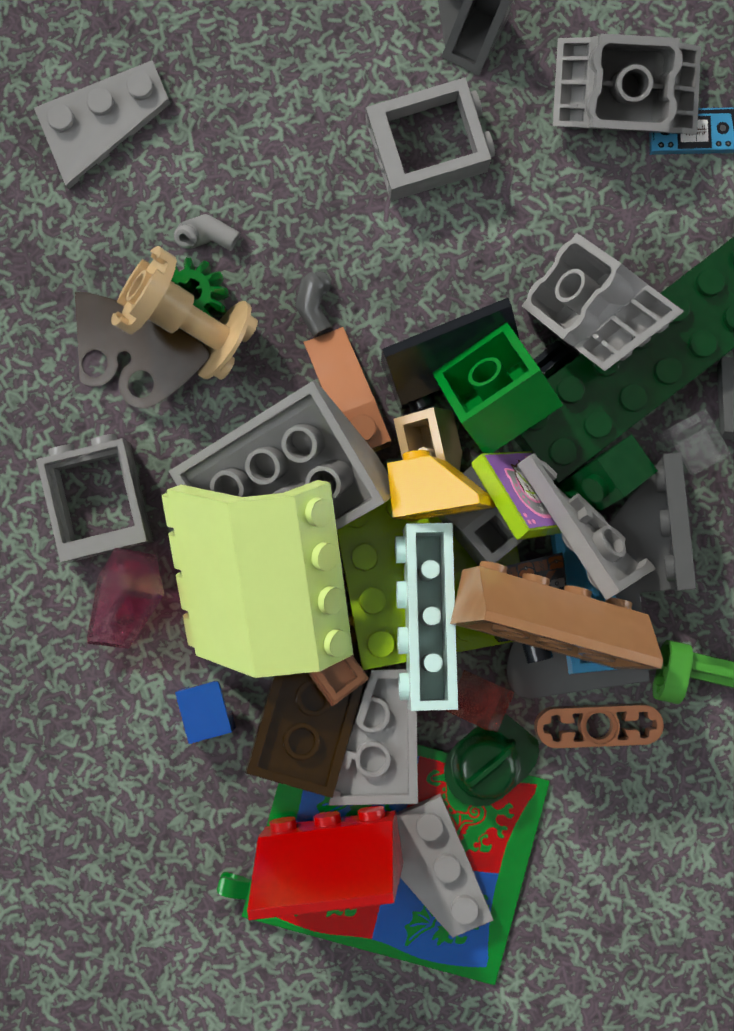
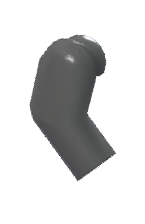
[295,271,332,338]

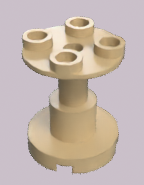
[111,246,258,380]

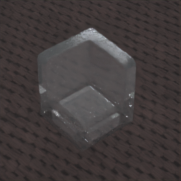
[656,408,732,475]

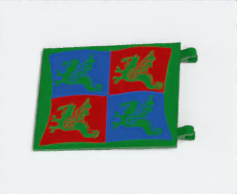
[217,726,550,985]

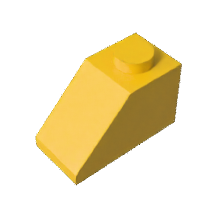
[387,450,495,521]

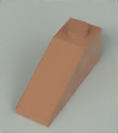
[304,327,391,452]

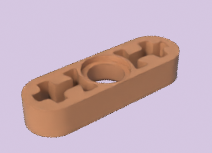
[534,703,664,748]

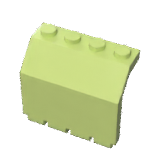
[162,480,353,678]

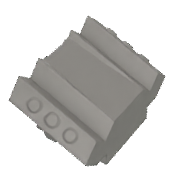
[553,34,701,135]
[522,233,684,371]

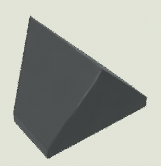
[438,0,513,76]

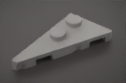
[517,453,656,600]

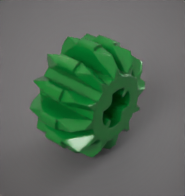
[171,257,229,330]

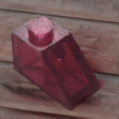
[87,548,164,649]

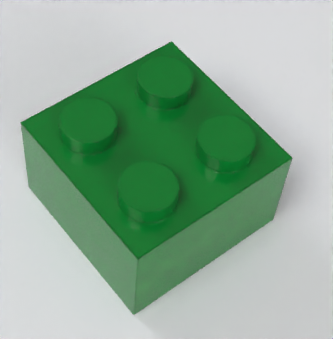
[432,322,563,453]

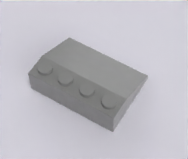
[168,380,391,530]

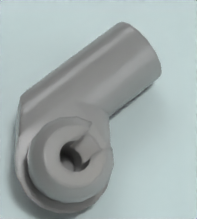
[174,214,241,251]

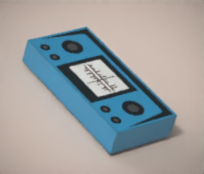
[649,108,734,155]

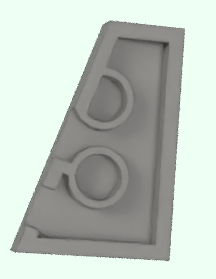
[34,60,170,190]
[329,668,418,805]
[396,793,493,938]

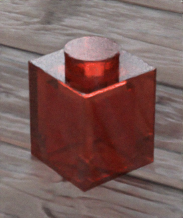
[446,670,514,732]

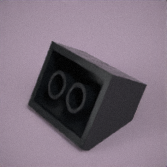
[381,298,520,413]

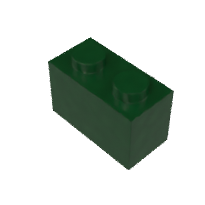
[556,434,658,512]

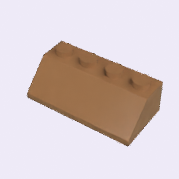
[450,561,663,669]

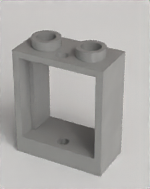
[366,77,495,201]
[36,434,154,563]

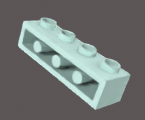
[395,523,458,711]

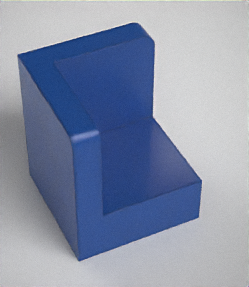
[175,681,236,744]

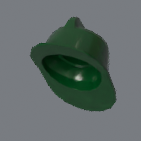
[444,713,540,807]

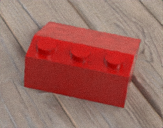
[247,806,403,920]

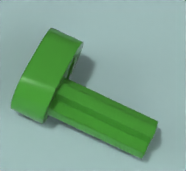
[652,640,734,704]

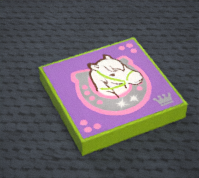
[471,451,562,540]

